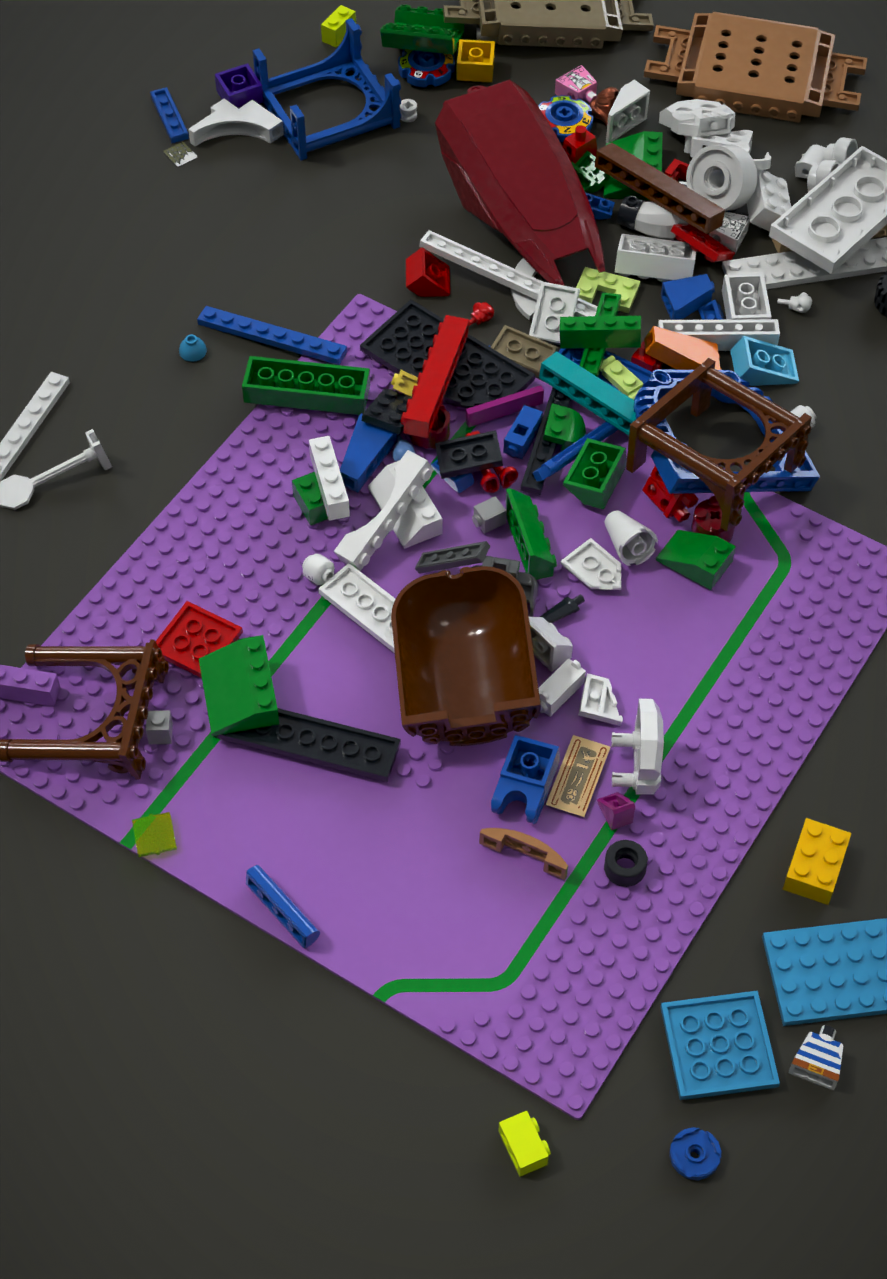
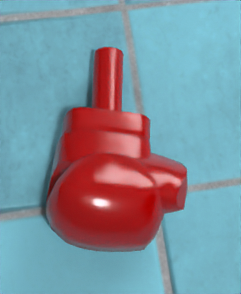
[469,302,494,326]

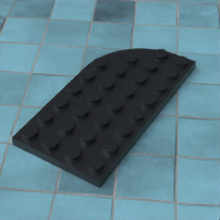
[360,299,535,409]

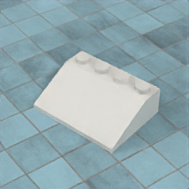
[615,234,696,282]

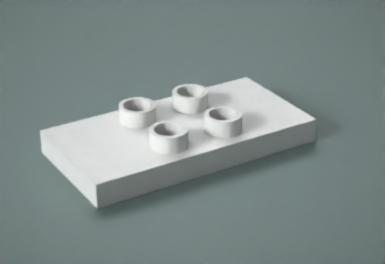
[769,146,887,274]

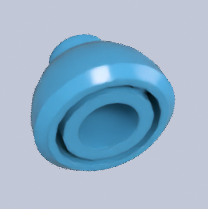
[179,334,207,361]

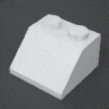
[529,617,573,672]

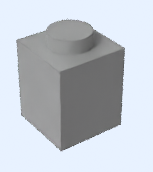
[472,496,507,534]
[146,710,173,744]

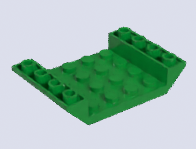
[380,4,465,55]

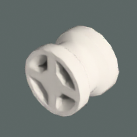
[400,99,417,122]

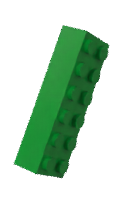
[242,356,371,415]

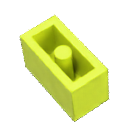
[321,5,356,48]
[498,1111,551,1177]

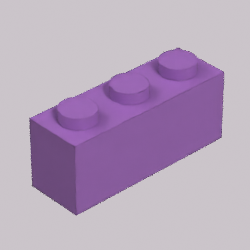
[0,665,61,707]

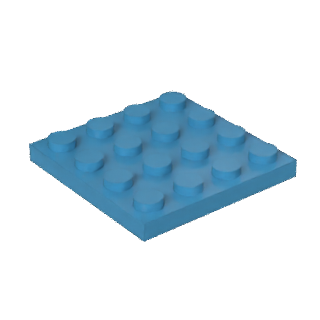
[660,991,780,1100]

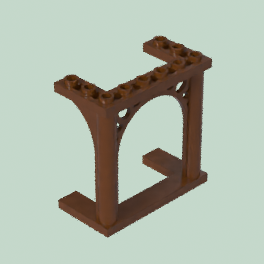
[626,358,812,532]

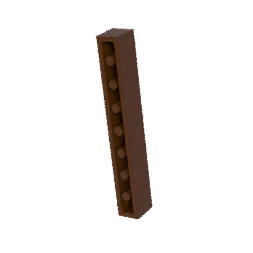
[594,143,725,234]

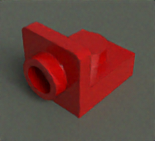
[664,159,689,181]

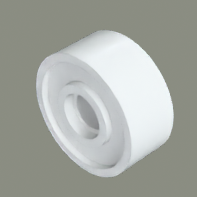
[686,144,757,211]

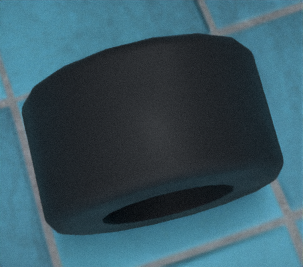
[604,840,648,887]

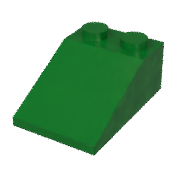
[656,530,736,590]

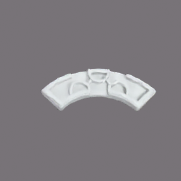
[511,258,537,320]

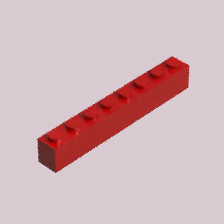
[401,315,469,438]

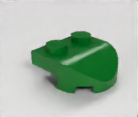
[571,151,611,193]
[542,403,586,450]

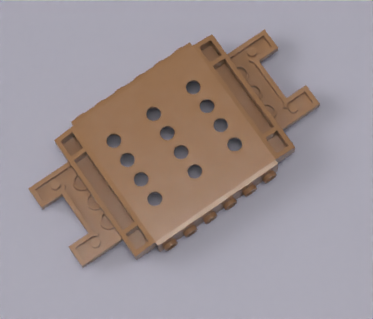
[644,12,868,122]

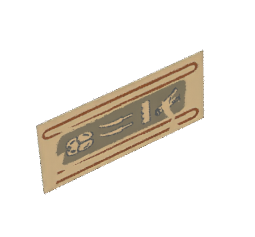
[546,735,611,817]

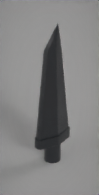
[540,594,585,623]

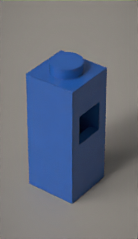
[503,405,543,459]

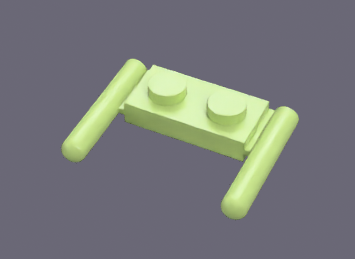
[600,355,644,400]

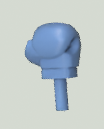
[392,435,416,462]

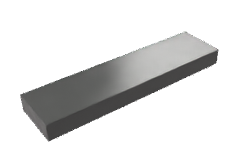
[415,541,490,574]

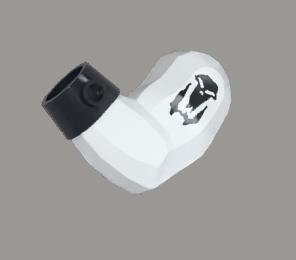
[617,181,687,240]

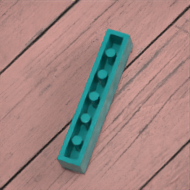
[539,351,636,435]

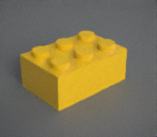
[782,818,852,905]

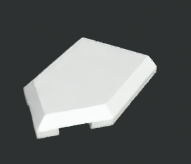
[560,538,621,590]

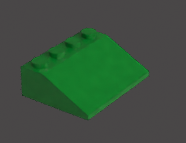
[603,131,663,201]
[199,635,279,736]

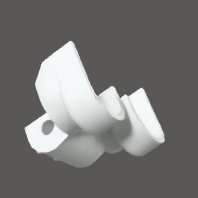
[795,137,858,192]

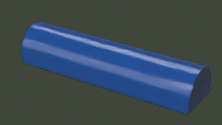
[246,865,320,949]

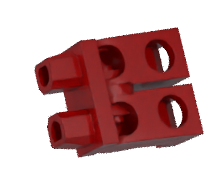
[642,466,699,522]

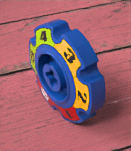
[398,49,455,87]
[538,95,593,142]

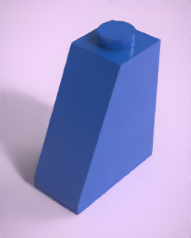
[661,274,715,320]

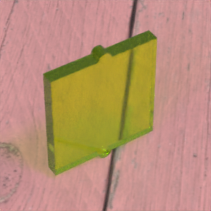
[132,812,177,857]

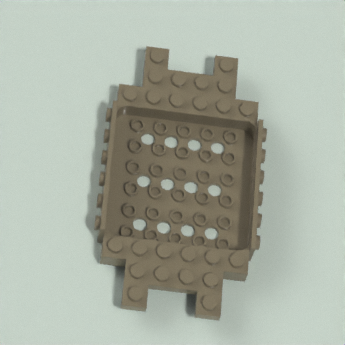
[443,0,654,49]

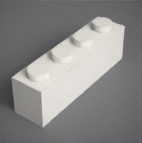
[309,436,350,521]

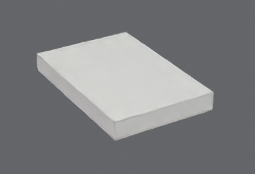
[529,281,580,345]

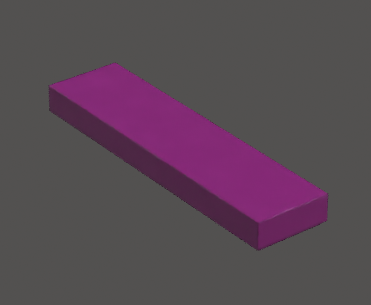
[466,385,544,427]

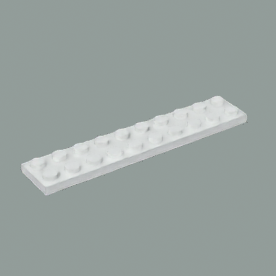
[722,237,887,289]

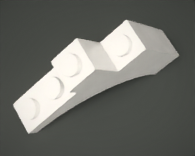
[188,99,284,146]

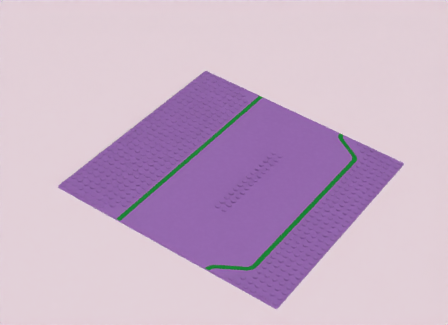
[0,294,887,1120]

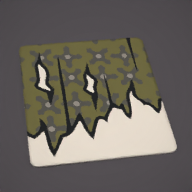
[164,142,197,167]

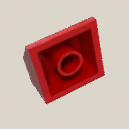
[406,247,450,297]

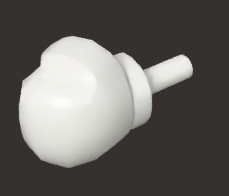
[777,292,812,313]

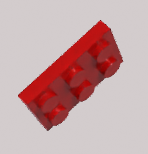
[671,223,735,262]

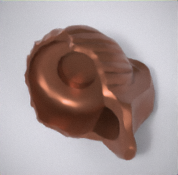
[589,87,619,126]

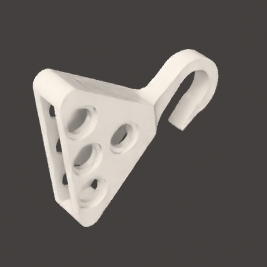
[690,130,771,170]

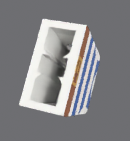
[788,1025,843,1091]

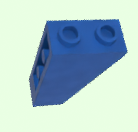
[340,413,397,493]

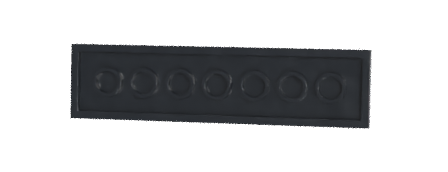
[213,708,401,782]

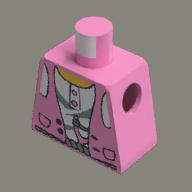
[555,65,597,103]

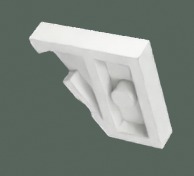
[578,673,623,726]

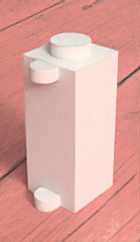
[538,658,586,717]

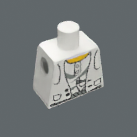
[709,212,750,253]

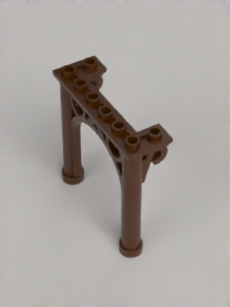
[0,639,169,780]

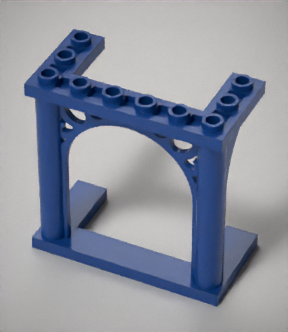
[252,18,402,161]

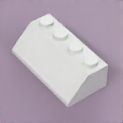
[368,460,443,549]

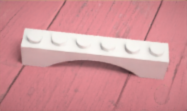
[334,450,434,571]

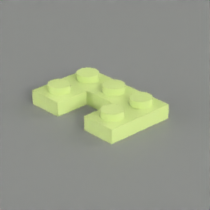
[576,267,641,313]

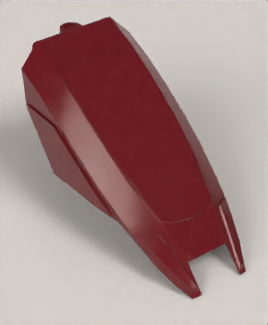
[435,80,605,286]

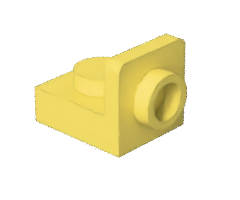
[390,370,418,396]

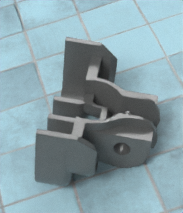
[471,556,538,617]

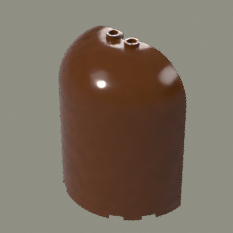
[391,566,541,746]

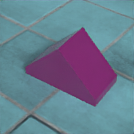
[597,792,635,831]

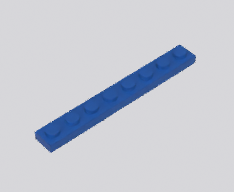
[197,306,348,365]

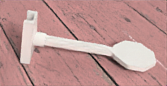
[0,429,112,510]

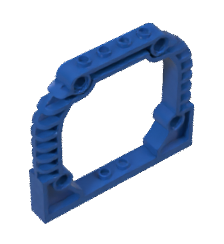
[633,369,820,494]

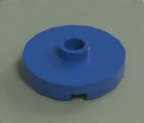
[669,1127,721,1180]

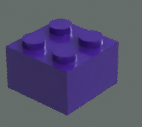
[215,63,264,109]

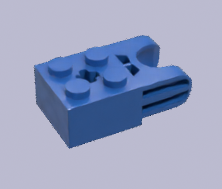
[491,735,560,824]

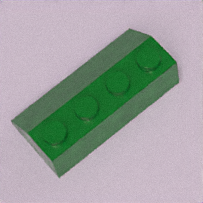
[559,315,641,349]
[505,488,557,580]

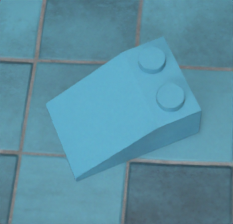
[730,336,799,386]

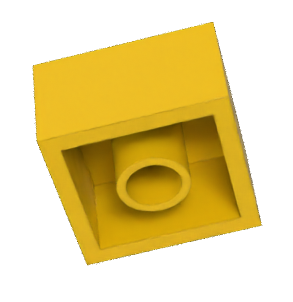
[457,39,495,82]

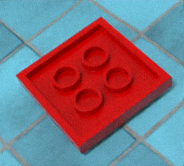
[156,601,243,678]

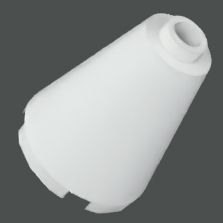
[605,510,658,566]

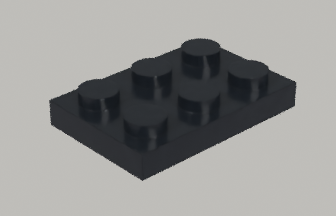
[361,388,412,435]
[435,430,503,479]

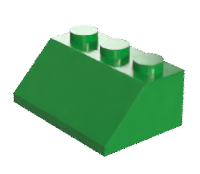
[563,438,627,510]

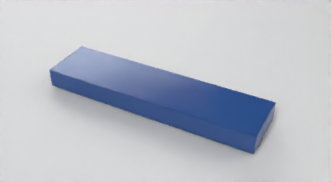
[150,87,189,143]

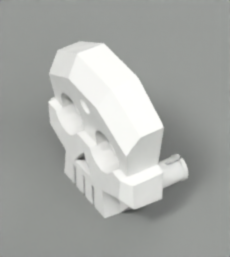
[659,99,735,153]
[611,699,664,794]

